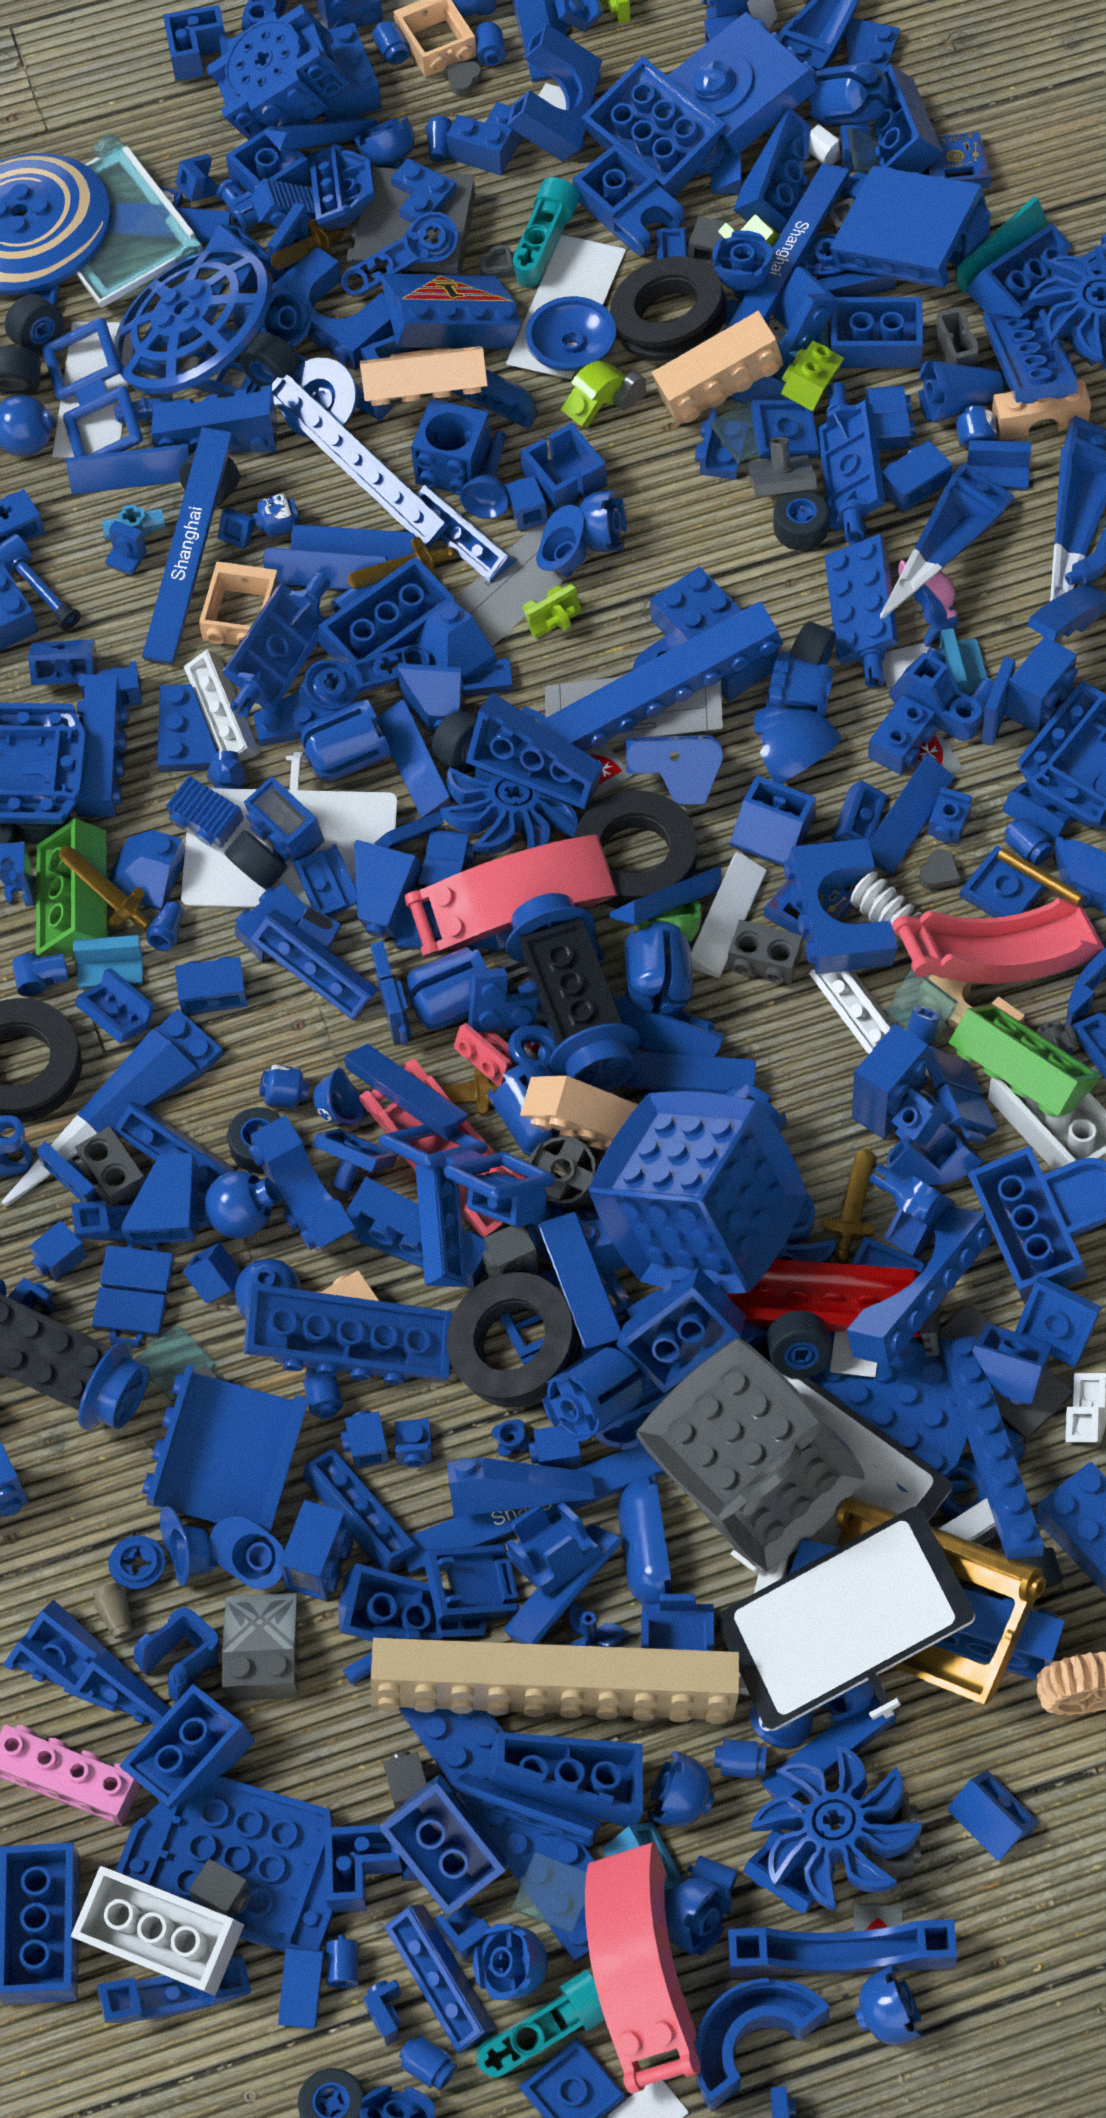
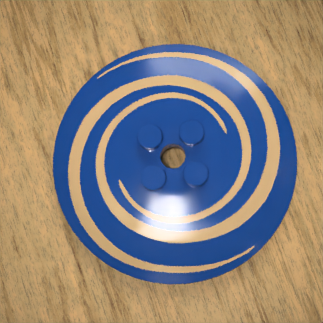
[0,153,111,295]

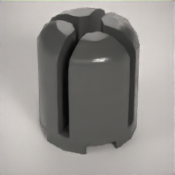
[529,1135,601,1213]

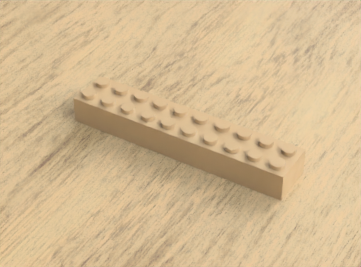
[371,1638,739,1724]

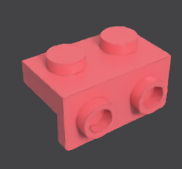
[453,1023,516,1087]

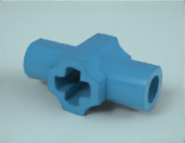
[101,504,166,541]

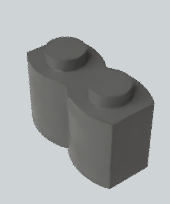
[935,307,978,367]

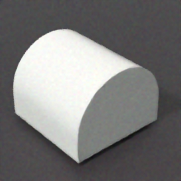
[809,125,841,165]

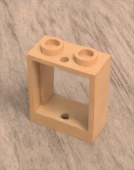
[393,0,477,77]
[199,561,280,645]

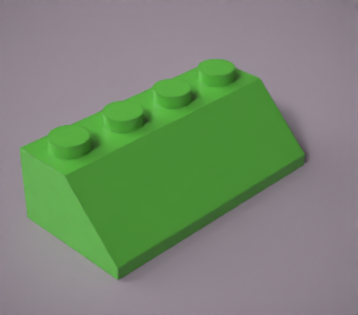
[36,818,108,958]
[948,1004,1102,1117]

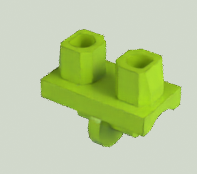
[522,584,583,639]

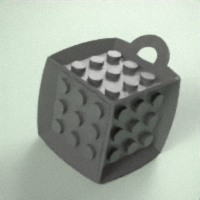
[636,1338,865,1572]

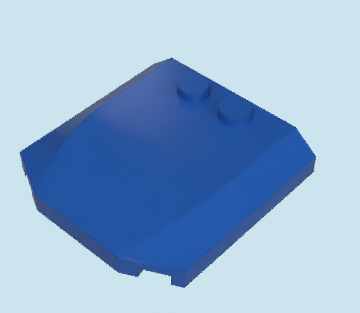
[1017,680,1106,829]
[0,703,87,824]

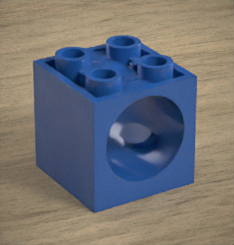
[411,399,492,495]

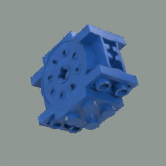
[206,4,350,140]

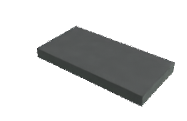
[924,1303,1073,1442]

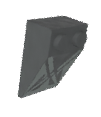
[222,1593,299,1701]

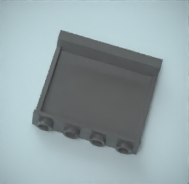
[347,167,476,278]

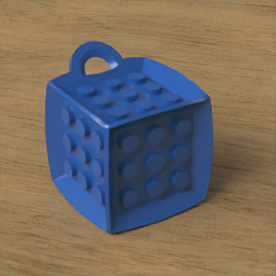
[589,1091,807,1294]

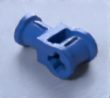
[216,179,266,234]

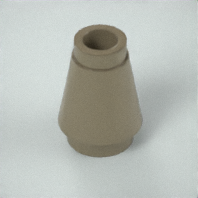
[93,1583,134,1639]

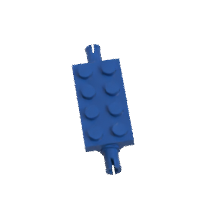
[817,382,886,543]
[825,521,899,688]
[221,573,330,717]

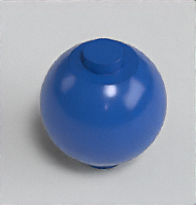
[0,395,55,456]
[203,1171,279,1239]

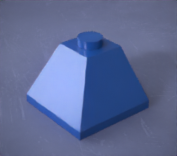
[409,600,497,681]
[398,663,466,733]
[108,830,186,911]
[972,1323,1053,1405]

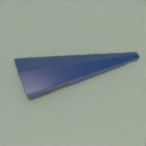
[3,1600,170,1725]

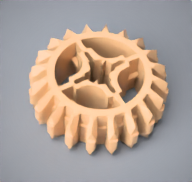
[1036,1651,1106,1716]

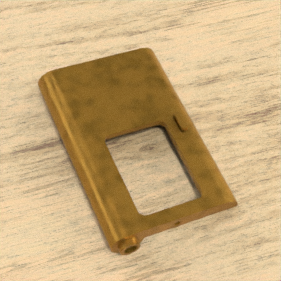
[836,1496,1046,1705]

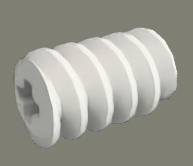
[851,871,923,941]

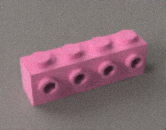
[0,1724,140,1826]

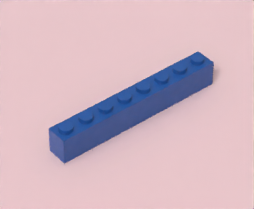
[539,601,783,752]

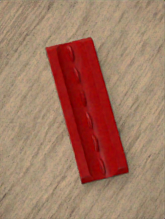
[725,1259,921,1337]

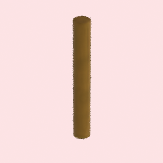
[997,847,1085,906]

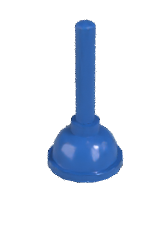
[460,431,509,519]

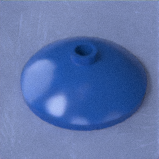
[526,296,616,371]

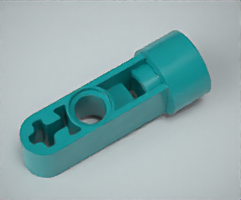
[513,177,581,288]
[475,1969,605,2077]

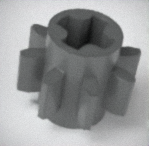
[1037,1020,1077,1055]

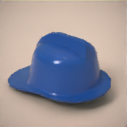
[536,505,586,577]
[160,1506,217,1586]
[209,1516,284,1589]

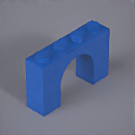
[507,24,602,162]
[272,246,394,370]
[784,838,898,975]

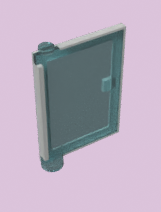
[76,134,203,308]

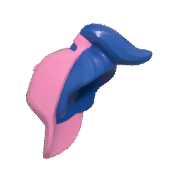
[898,560,959,647]

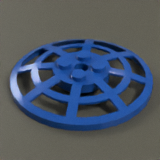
[114,247,272,394]

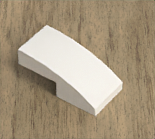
[1066,1373,1106,1443]

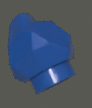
[206,751,247,789]

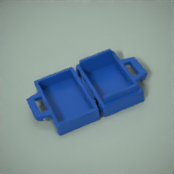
[371,940,412,1045]
[927,1046,997,1144]
[92,1242,175,1348]

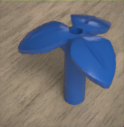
[568,1603,626,1647]

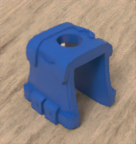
[766,651,833,717]
[134,1607,220,1702]

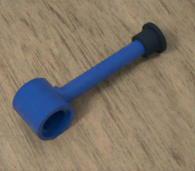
[0,534,81,630]

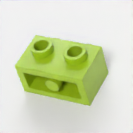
[781,340,844,412]

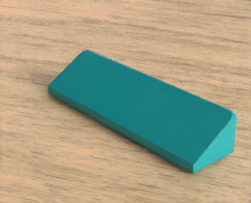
[956,197,1048,296]

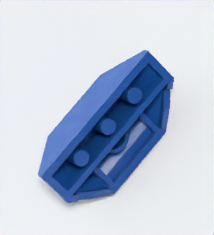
[309,144,376,231]
[1053,836,1106,915]

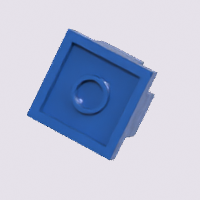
[505,1502,603,1597]
[641,1594,714,1651]

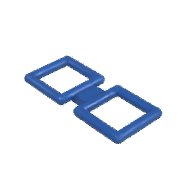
[42,318,143,457]
[379,1124,555,1201]

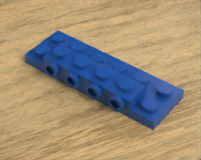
[982,306,1078,404]
[243,1283,453,1385]

